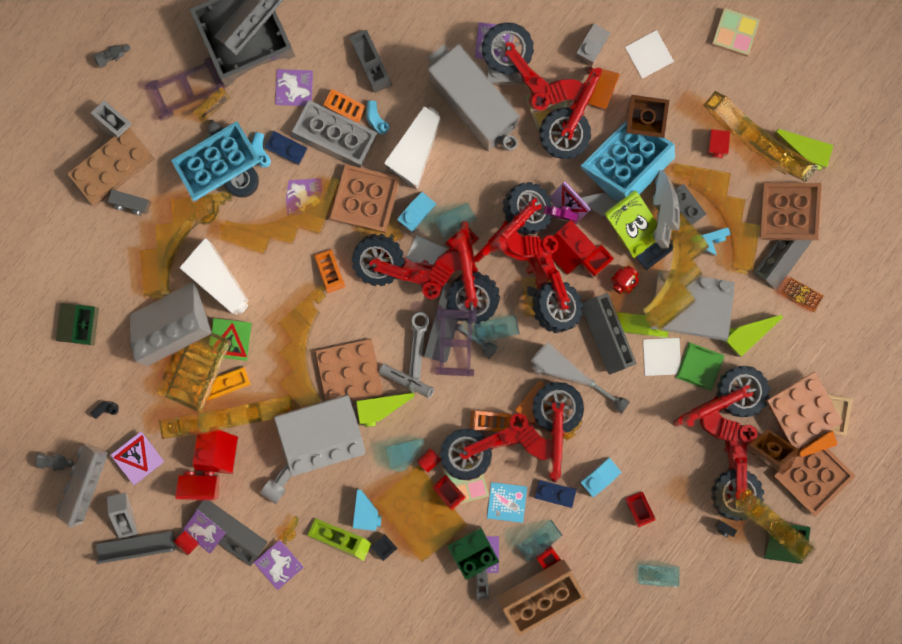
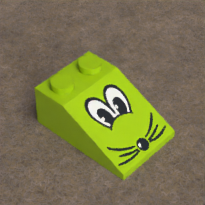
[604,190,658,258]

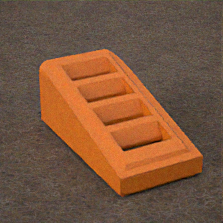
[323,89,366,124]
[314,249,346,293]
[469,410,512,432]
[797,430,837,457]

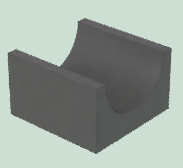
[190,0,295,87]

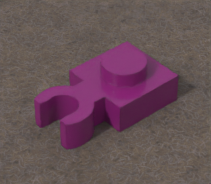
[544,206,578,221]

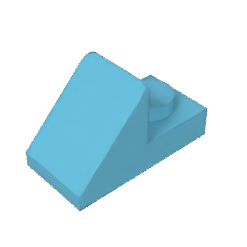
[689,228,730,256]

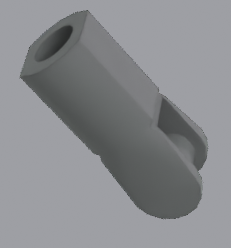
[474,569,489,601]

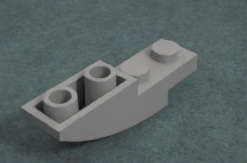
[652,170,680,248]

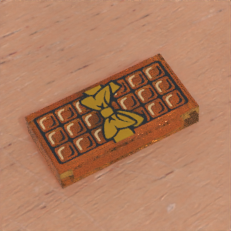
[780,277,824,313]

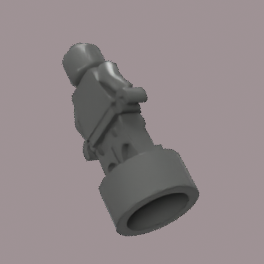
[93,44,130,68]
[36,453,74,471]

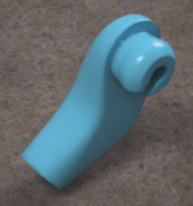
[366,100,389,134]
[252,132,271,168]

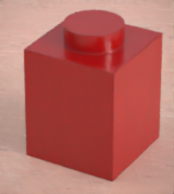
[707,129,731,159]

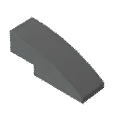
[349,29,392,93]

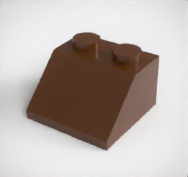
[626,95,670,138]
[748,429,800,475]

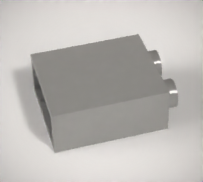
[428,44,520,151]

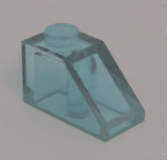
[434,203,477,238]
[474,315,520,344]
[386,438,424,473]
[517,520,562,561]
[638,565,680,587]

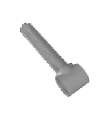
[409,312,429,379]
[260,465,291,505]

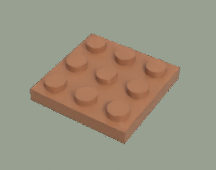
[330,164,401,233]
[760,183,823,240]
[315,339,384,402]
[765,372,843,449]
[773,438,855,517]

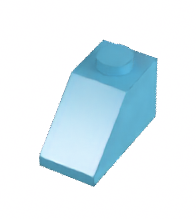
[397,192,437,234]
[580,458,622,497]
[353,489,382,531]

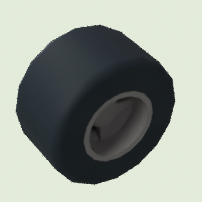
[224,167,259,198]

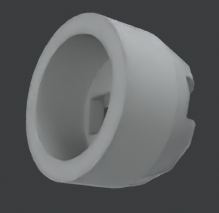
[501,135,518,151]

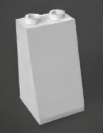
[384,107,440,189]
[180,239,249,315]

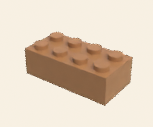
[68,127,155,206]
[497,559,586,636]

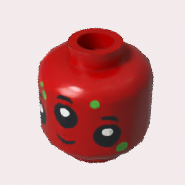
[611,265,639,294]

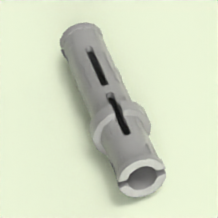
[379,364,434,399]

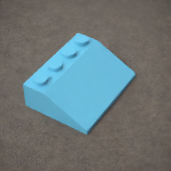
[581,120,675,202]
[171,121,261,201]

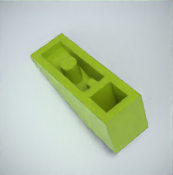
[774,129,834,171]
[616,312,669,338]
[723,315,783,357]
[357,393,415,427]
[307,518,371,561]

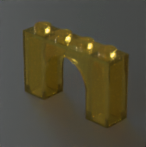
[735,489,815,563]

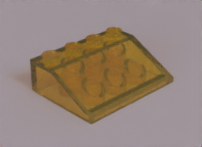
[156,332,231,413]
[374,465,467,562]

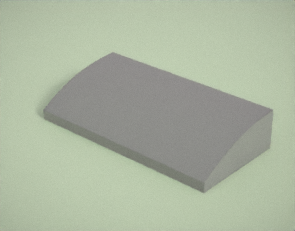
[291,100,377,168]

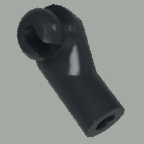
[90,401,119,419]

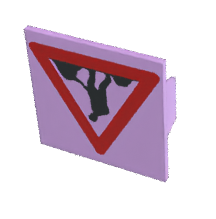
[550,181,591,224]
[111,432,165,485]

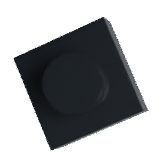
[715,520,737,538]
[371,534,398,561]

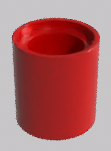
[416,448,441,473]
[174,530,200,556]

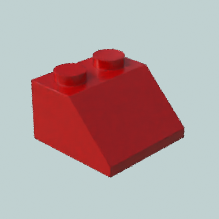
[546,220,597,275]
[193,427,238,474]
[175,471,219,500]

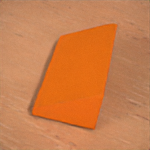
[588,69,620,111]
[515,380,554,424]

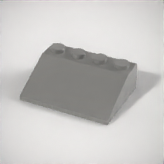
[651,270,735,341]
[130,282,212,366]
[530,343,592,386]
[274,394,366,477]
[57,444,109,527]

